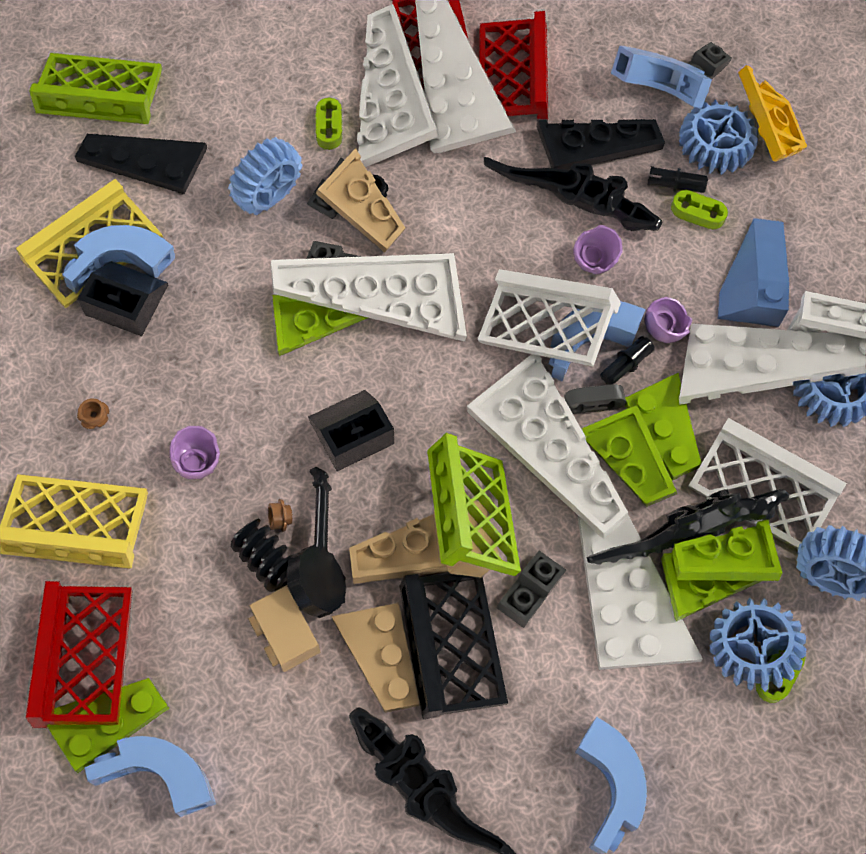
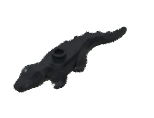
[484,157,663,231]
[586,489,789,565]
[349,707,516,854]

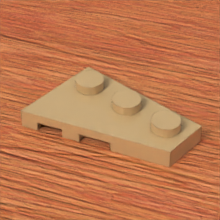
[316,148,405,253]
[331,603,419,713]

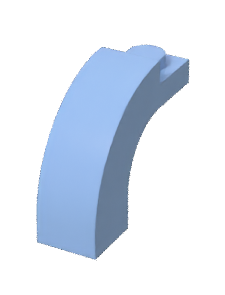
[611,45,712,108]
[62,225,175,293]
[549,301,646,381]
[575,717,647,854]
[84,736,216,817]

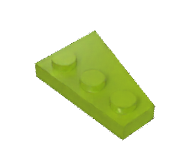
[272,295,368,356]
[625,373,701,481]
[581,405,677,507]
[672,520,782,581]
[661,553,762,622]
[48,678,170,773]

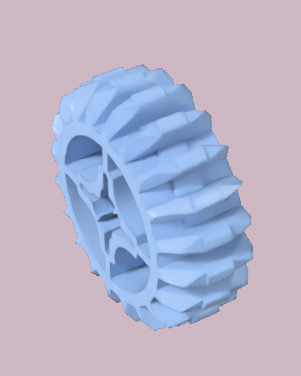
[679,100,758,175]
[228,137,303,215]
[793,373,866,427]
[796,525,866,601]
[710,598,807,692]

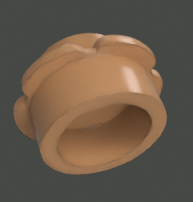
[77,398,110,429]
[268,499,292,532]

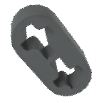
[564,384,626,414]

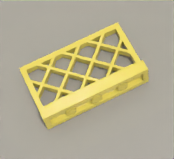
[16,179,163,308]
[0,474,148,569]

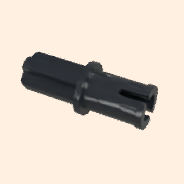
[647,166,708,193]
[600,336,655,385]

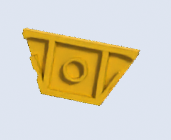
[738,65,808,162]

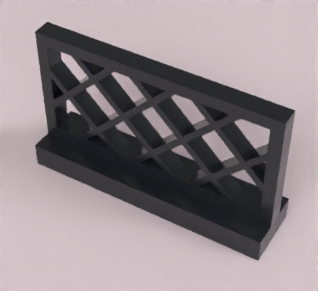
[399,573,508,720]

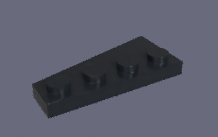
[536,119,665,170]
[75,133,207,194]

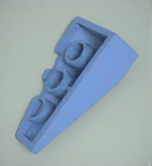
[718,218,789,327]

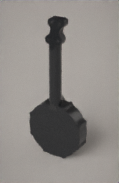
[287,467,346,619]

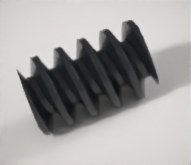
[230,518,294,592]

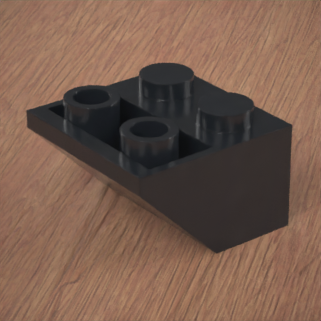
[77,261,168,337]
[308,390,395,472]

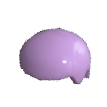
[573,225,623,274]
[644,297,692,344]
[169,426,220,479]

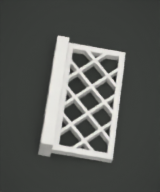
[477,269,621,366]
[787,291,866,339]
[688,418,847,550]

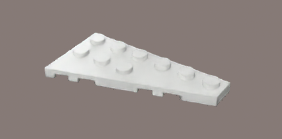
[415,0,516,154]
[357,4,439,168]
[270,253,467,341]
[679,324,866,405]
[467,354,628,539]
[578,471,703,670]

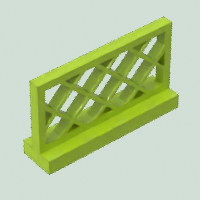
[29,53,162,124]
[427,433,521,576]

